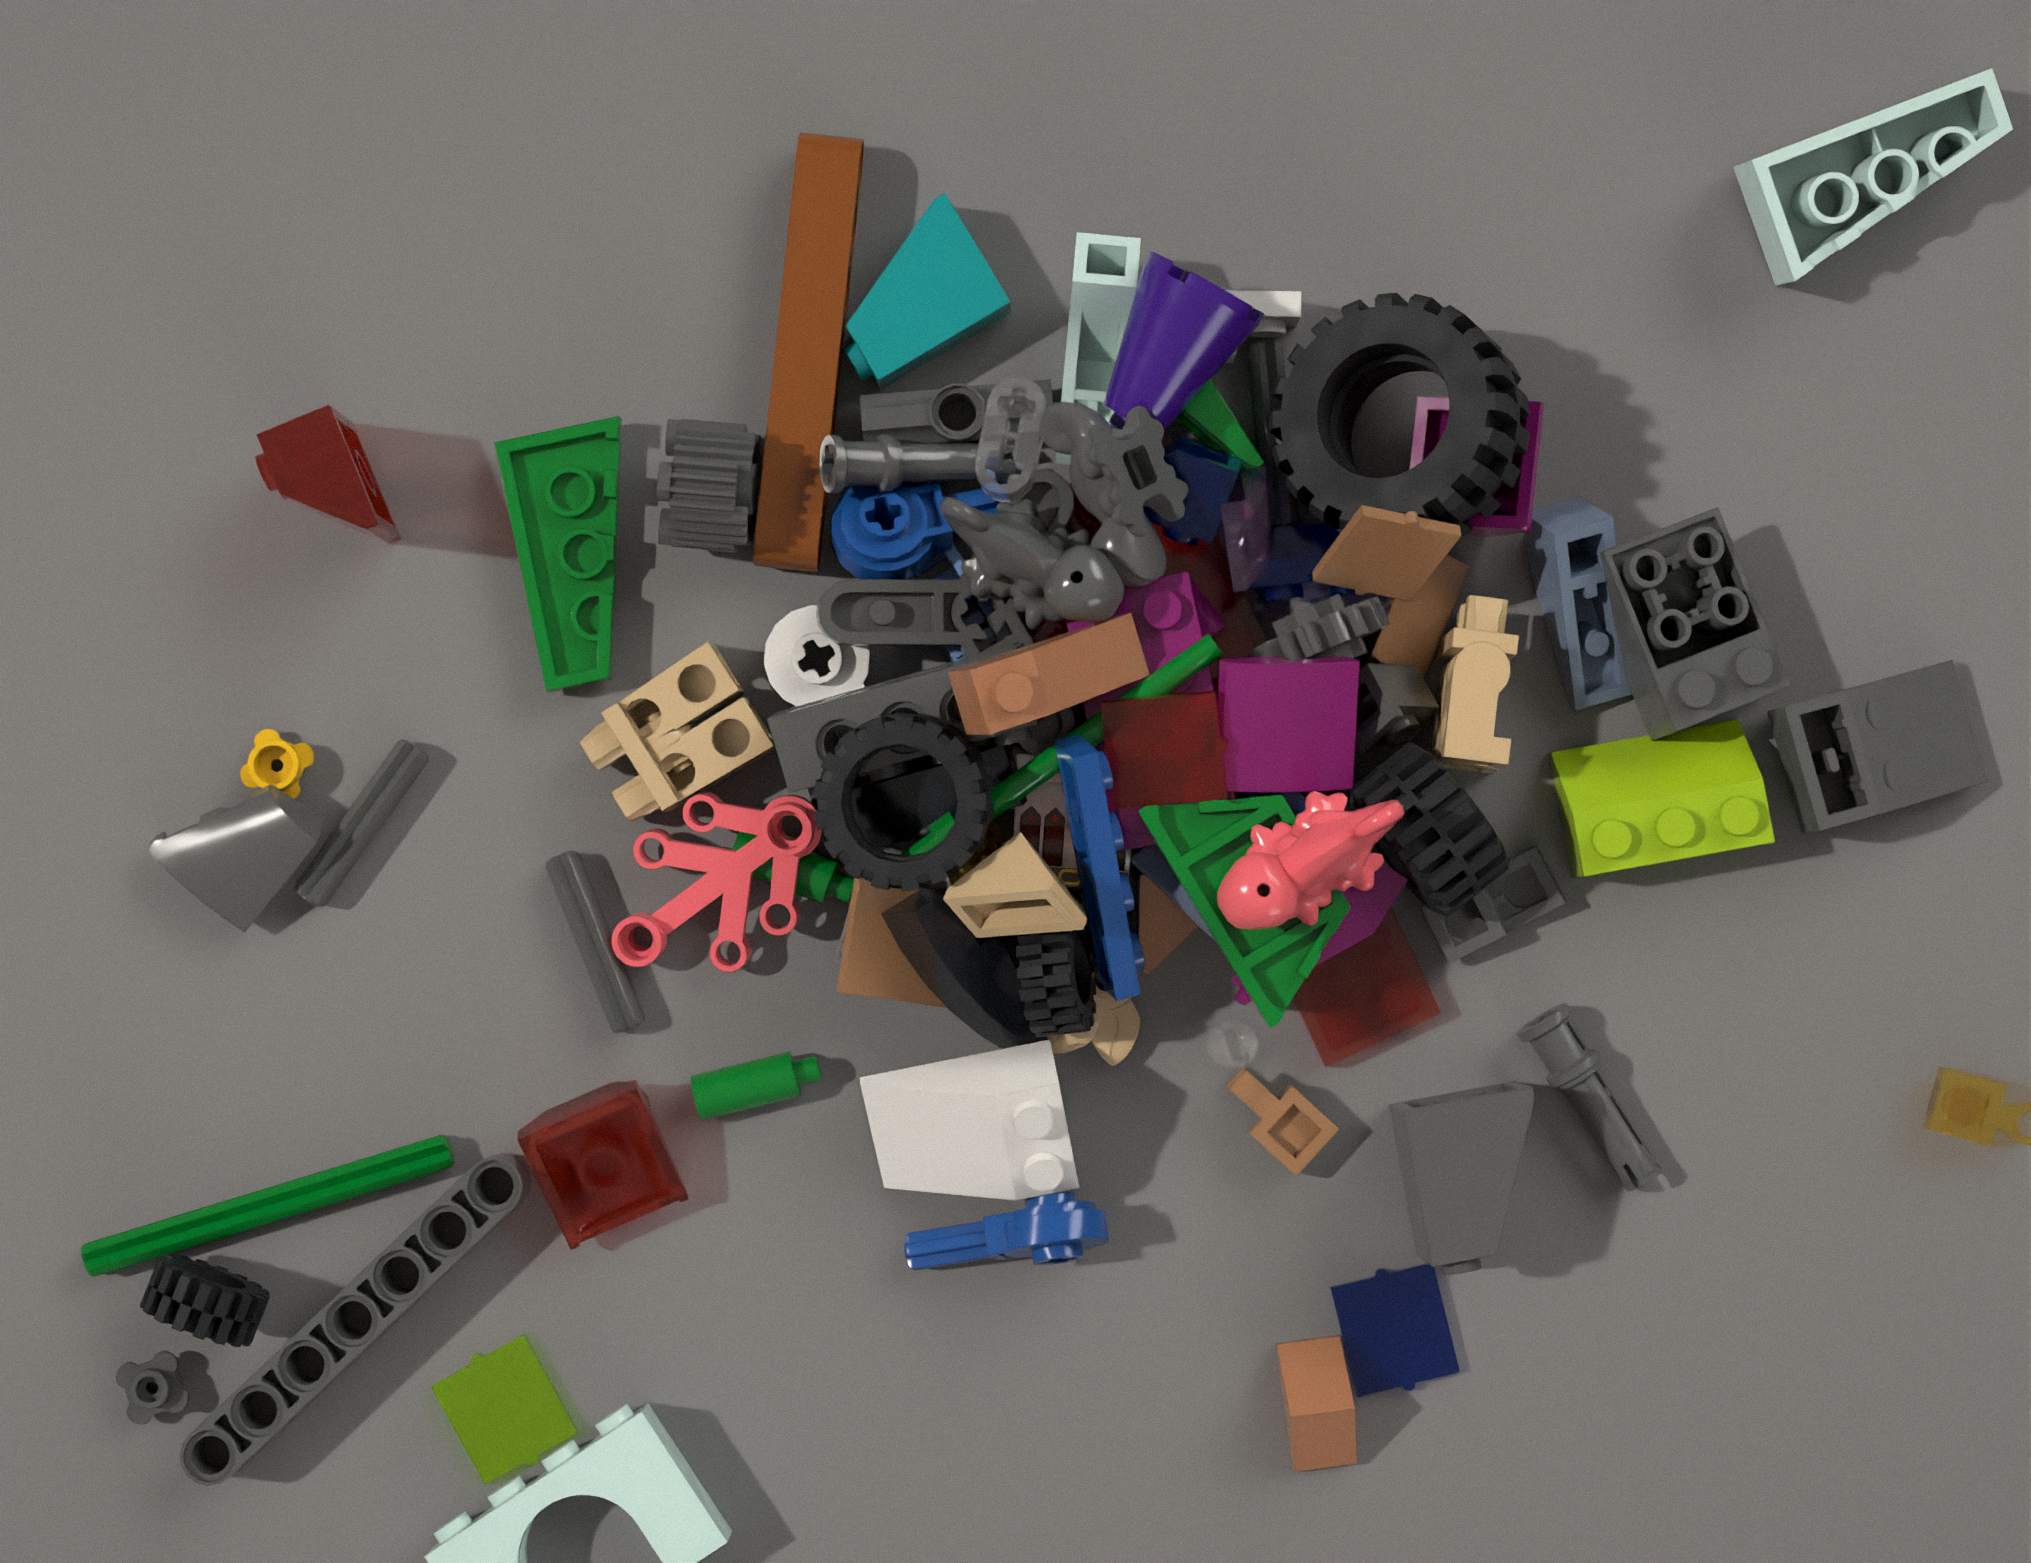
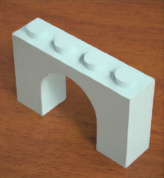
[424,1403,732,1563]

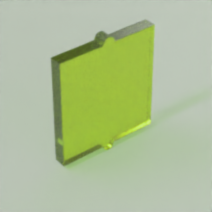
[431,1333,579,1485]

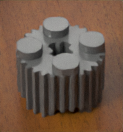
[657,419,761,552]

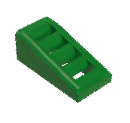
[1175,380,1264,480]

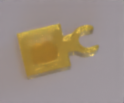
[1922,1066,2031,1147]

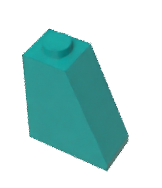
[843,193,1011,390]

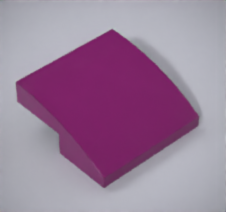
[1214,655,1360,792]

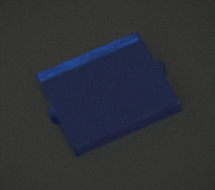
[1330,1263,1460,1397]

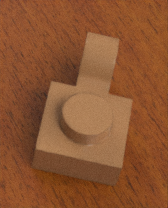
[1225,1067,1339,1177]

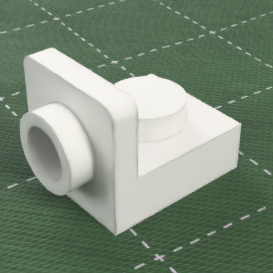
[1225,290,1301,363]

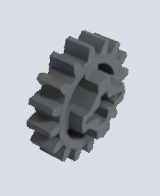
[1249,593,1390,660]

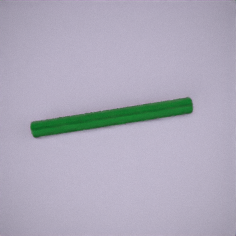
[81,1135,454,1277]

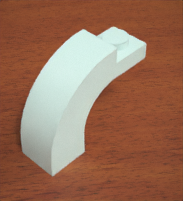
[1055,232,1141,465]

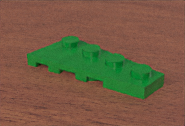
[494,416,622,693]

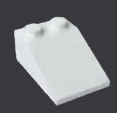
[859,1040,1079,1201]

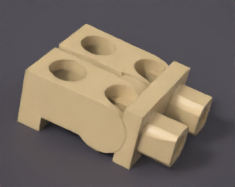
[1430,595,1519,774]
[580,641,776,821]

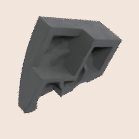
[147,784,324,933]

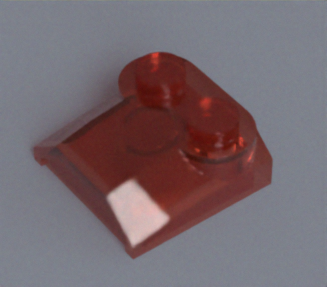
[517,1080,689,1250]

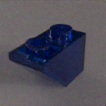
[1143,438,1242,546]

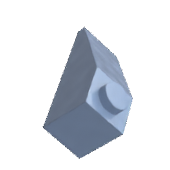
[1525,496,1632,711]

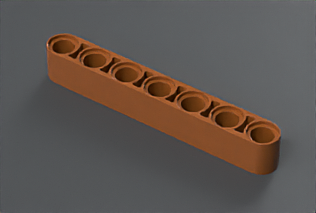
[754,132,864,572]

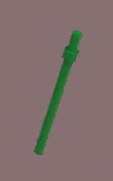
[900,633,1224,856]

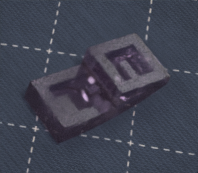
[1220,466,1275,592]

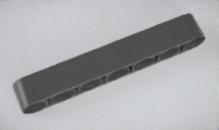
[180,1153,531,1486]

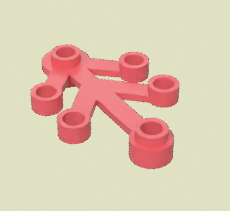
[611,791,823,972]

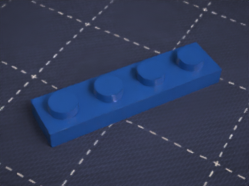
[1054,734,1145,1001]

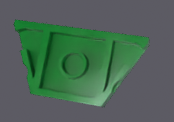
[1137,795,1351,1028]

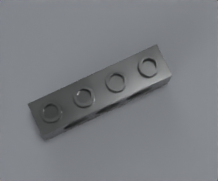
[767,642,1044,799]

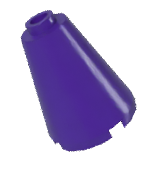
[1104,251,1264,431]

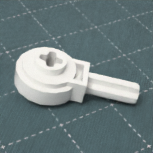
[764,605,870,777]

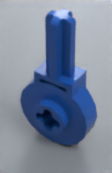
[831,481,1016,580]
[904,1192,1109,1270]

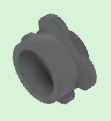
[116,1351,189,1424]

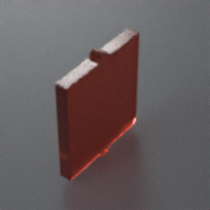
[1101,690,1229,809]

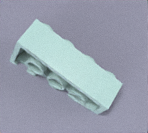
[1733,68,2013,286]

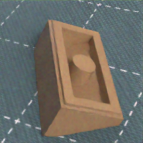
[1363,554,1470,678]

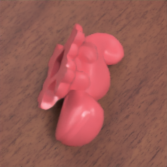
[1217,791,1405,930]

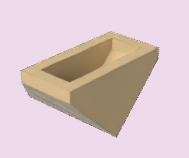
[943,831,1087,938]

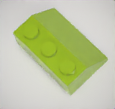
[1549,719,1775,878]

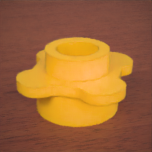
[240,729,315,800]

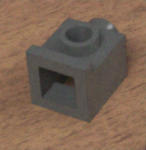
[1355,663,1439,754]

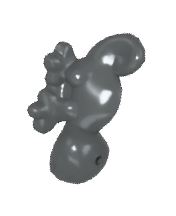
[1039,402,1189,587]
[939,497,1124,630]

